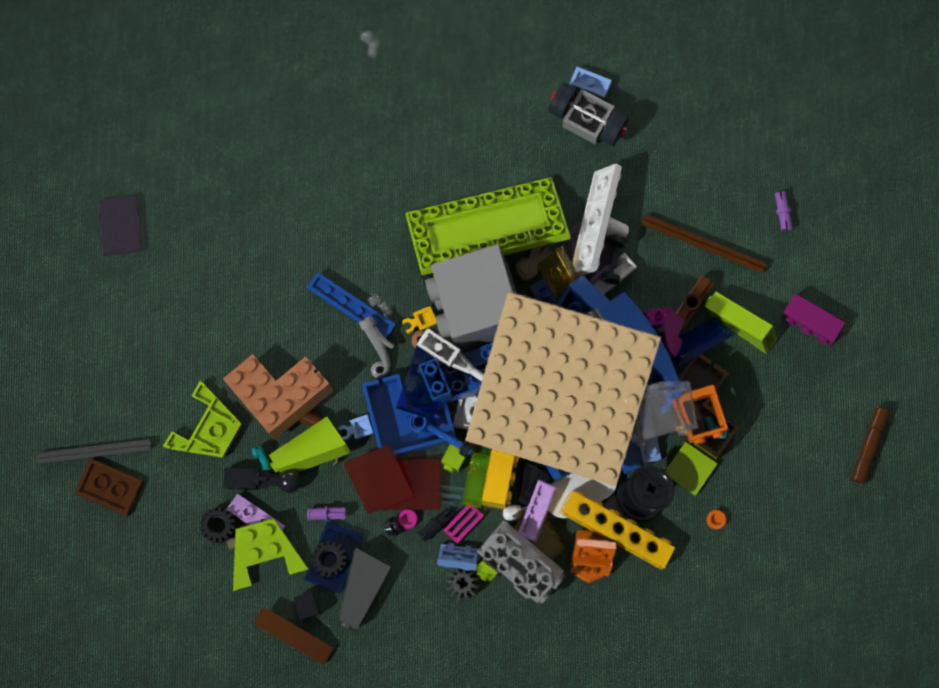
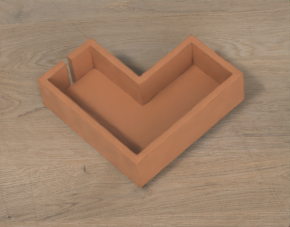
[223,354,334,440]

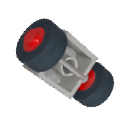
[548,82,629,146]

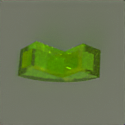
[462,452,491,508]

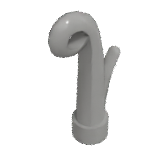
[358,316,394,379]

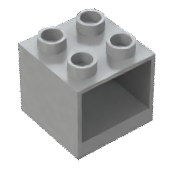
[425,244,517,354]

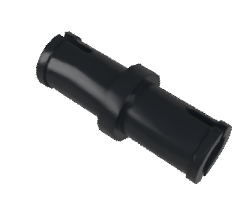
[417,507,455,542]

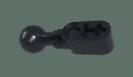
[223,468,302,493]

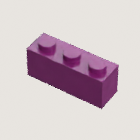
[781,294,845,345]

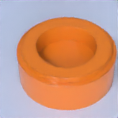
[706,510,726,530]

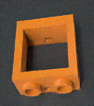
[676,385,728,445]

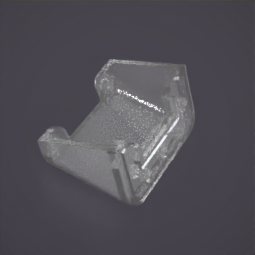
[630,381,697,447]

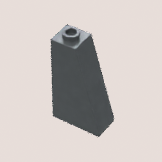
[338,548,391,631]

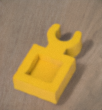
[402,306,437,334]

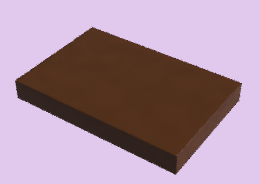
[74,458,144,516]

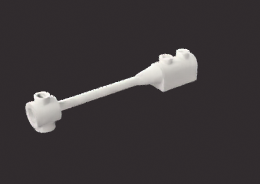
[417,328,484,381]

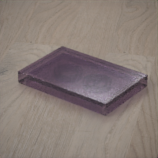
[98,196,142,256]

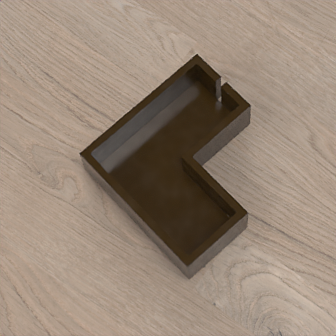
[652,351,739,461]

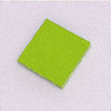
[665,442,717,496]

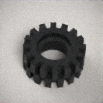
[200,507,236,544]
[311,541,347,578]

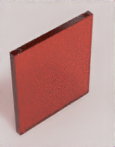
[344,444,414,514]
[382,459,441,511]

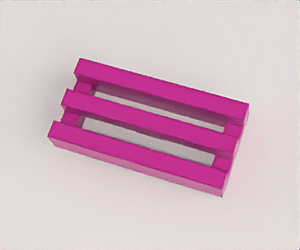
[443,502,484,544]

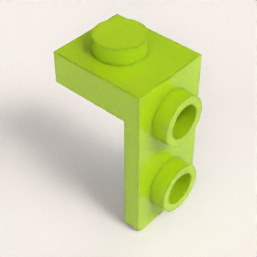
[476,558,498,581]

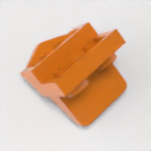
[570,530,616,583]

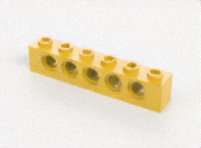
[559,490,675,569]

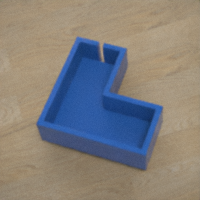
[362,374,456,461]

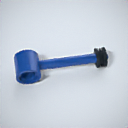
[409,412,475,458]

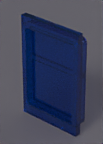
[672,319,733,366]
[304,522,363,594]

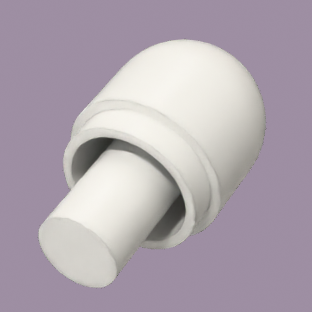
[503,504,528,521]

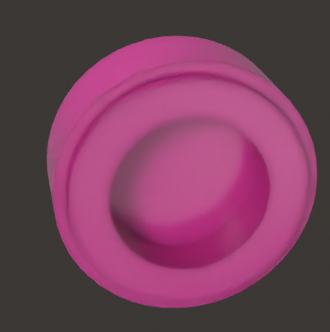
[398,509,418,529]

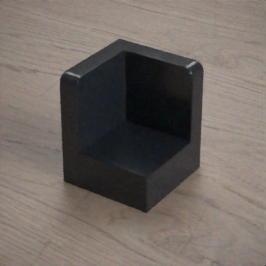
[293,592,320,621]

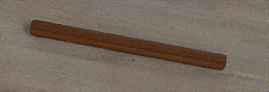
[642,214,767,273]

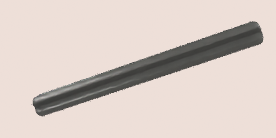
[37,439,152,463]

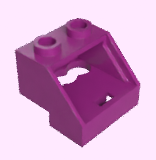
[642,308,684,358]

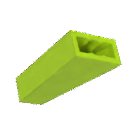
[705,292,777,354]
[269,417,351,473]

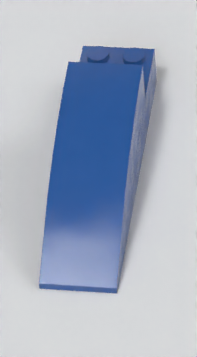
[556,275,683,414]

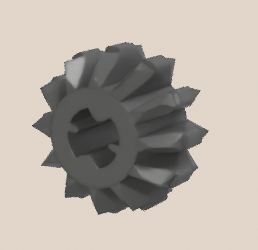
[446,568,479,601]

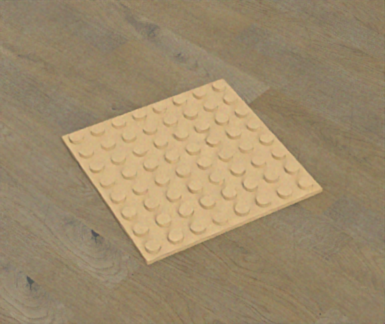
[465,292,661,486]

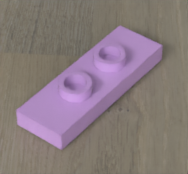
[519,480,558,542]
[226,494,286,531]

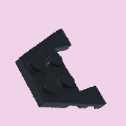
[518,459,556,520]

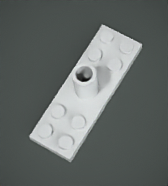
[569,164,629,278]

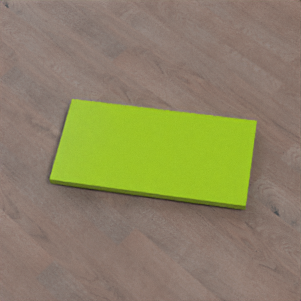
[405,177,571,276]

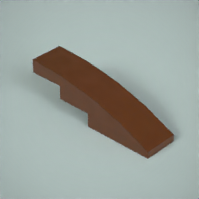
[253,607,333,665]

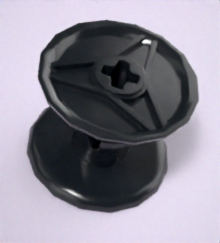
[617,465,675,522]

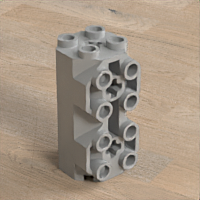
[477,520,565,603]

